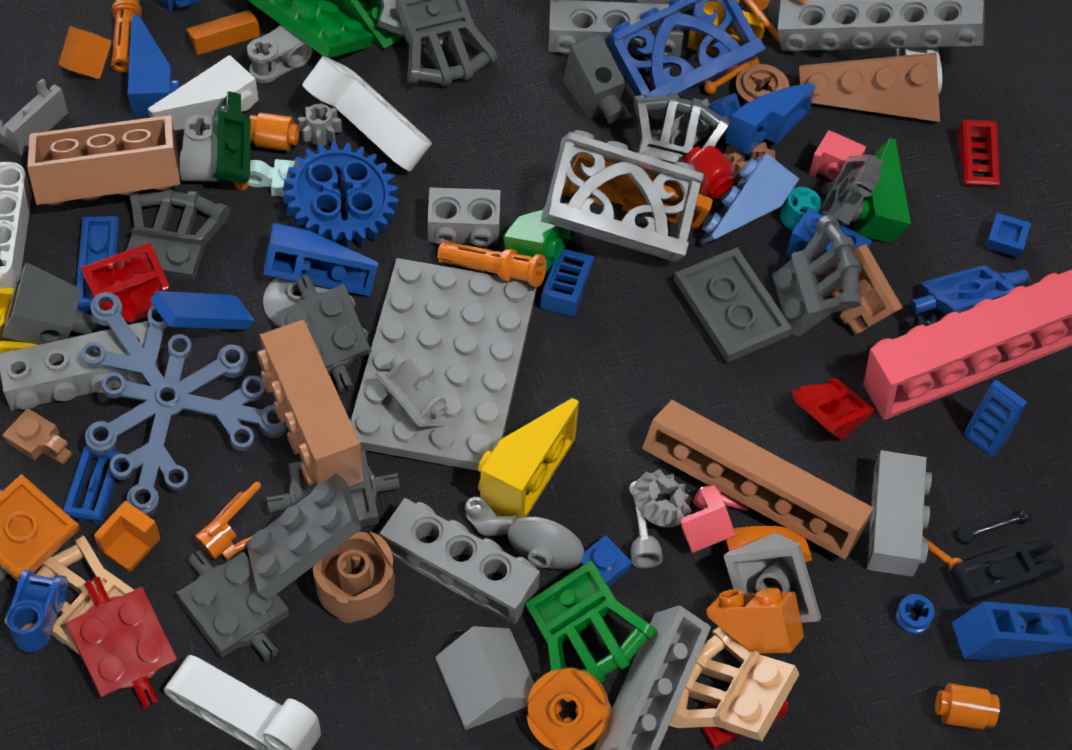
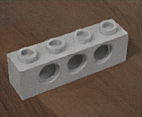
[548,0,683,57]
[379,498,540,625]

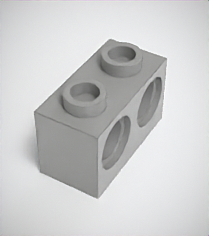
[428,188,501,246]

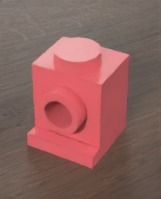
[809,130,866,181]

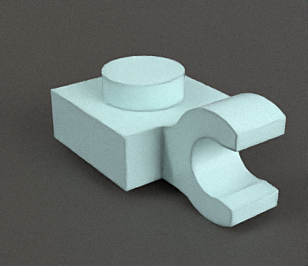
[248,159,295,197]

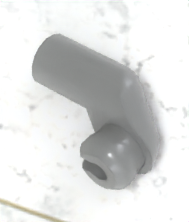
[465,497,517,536]

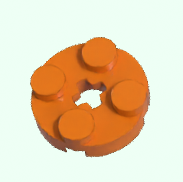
[527,667,612,750]

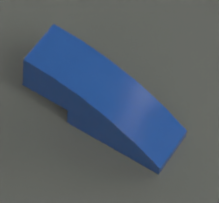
[725,83,816,154]

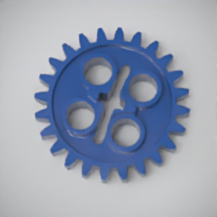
[283,142,398,248]

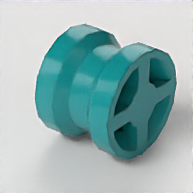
[780,187,821,230]

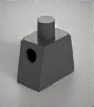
[563,35,626,123]
[1,263,96,345]

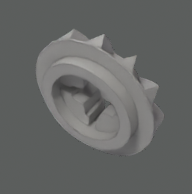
[633,469,692,527]

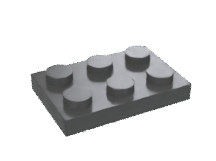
[674,247,792,363]
[246,473,361,600]

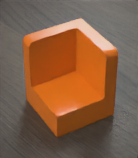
[59,26,112,79]
[94,501,161,572]

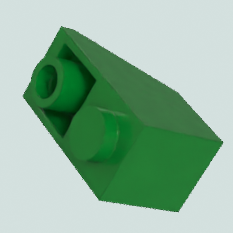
[503,203,577,272]

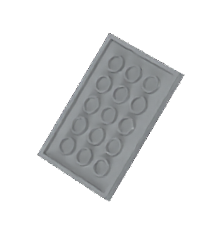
[351,258,537,471]

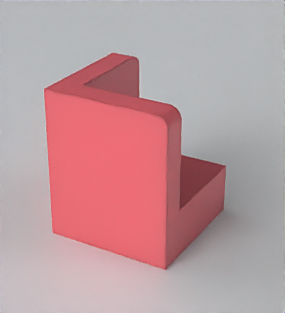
[680,485,736,553]

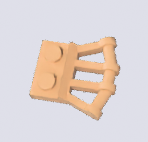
[5,536,134,655]
[669,626,799,742]

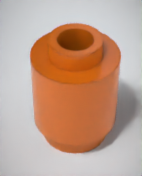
[249,113,299,151]
[935,683,1000,730]

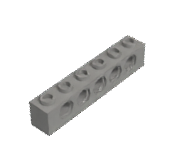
[778,0,985,51]

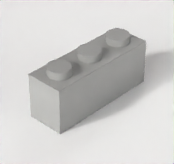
[867,450,932,577]

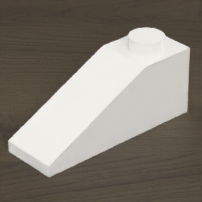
[148,55,259,131]

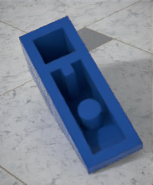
[128,15,180,116]
[263,223,378,297]
[952,601,1072,661]

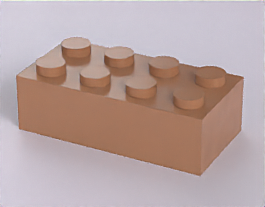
[28,115,180,205]
[257,319,364,487]

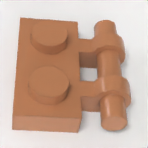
[821,244,903,335]

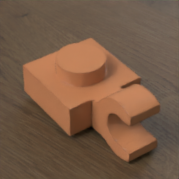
[2,408,72,465]

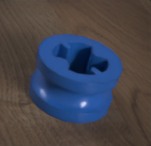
[895,594,935,635]

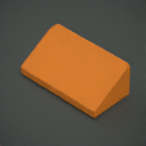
[186,10,260,56]

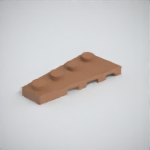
[799,53,940,122]

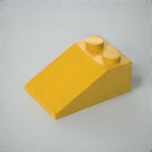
[478,398,579,519]

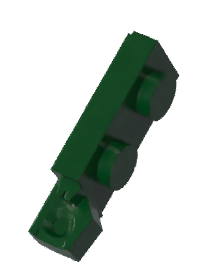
[212,91,251,185]

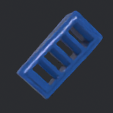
[540,249,594,317]
[964,380,1027,456]

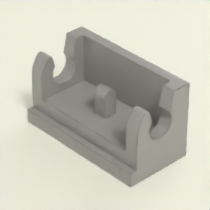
[0,79,68,156]

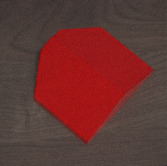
[81,242,170,323]
[791,378,875,441]

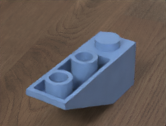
[699,153,799,245]

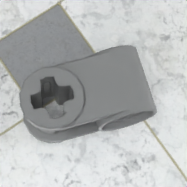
[247,25,313,83]
[180,114,219,181]

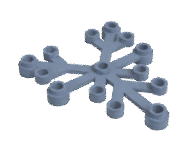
[81,292,288,516]

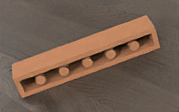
[642,399,874,559]

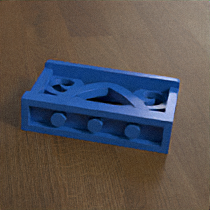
[606,0,766,113]

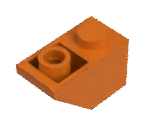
[706,588,804,654]

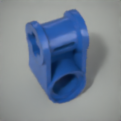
[6,569,68,652]

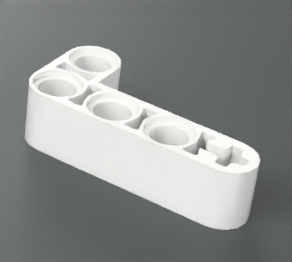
[302,56,432,171]
[0,162,32,288]
[164,655,321,750]

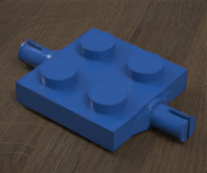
[910,265,1029,315]

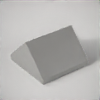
[724,533,821,623]
[435,626,534,730]

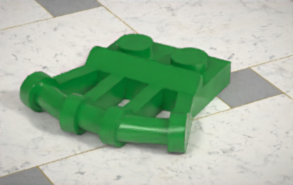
[525,560,657,684]

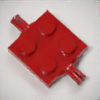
[66,576,177,709]

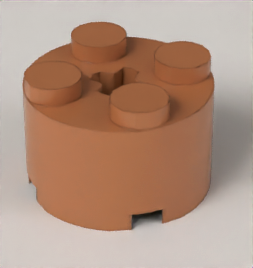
[313,531,395,623]

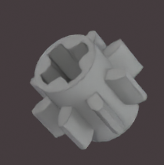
[298,103,342,146]

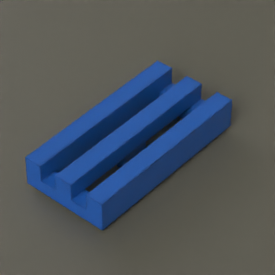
[63,446,123,526]

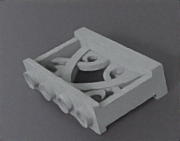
[540,130,704,262]

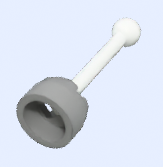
[629,481,663,569]

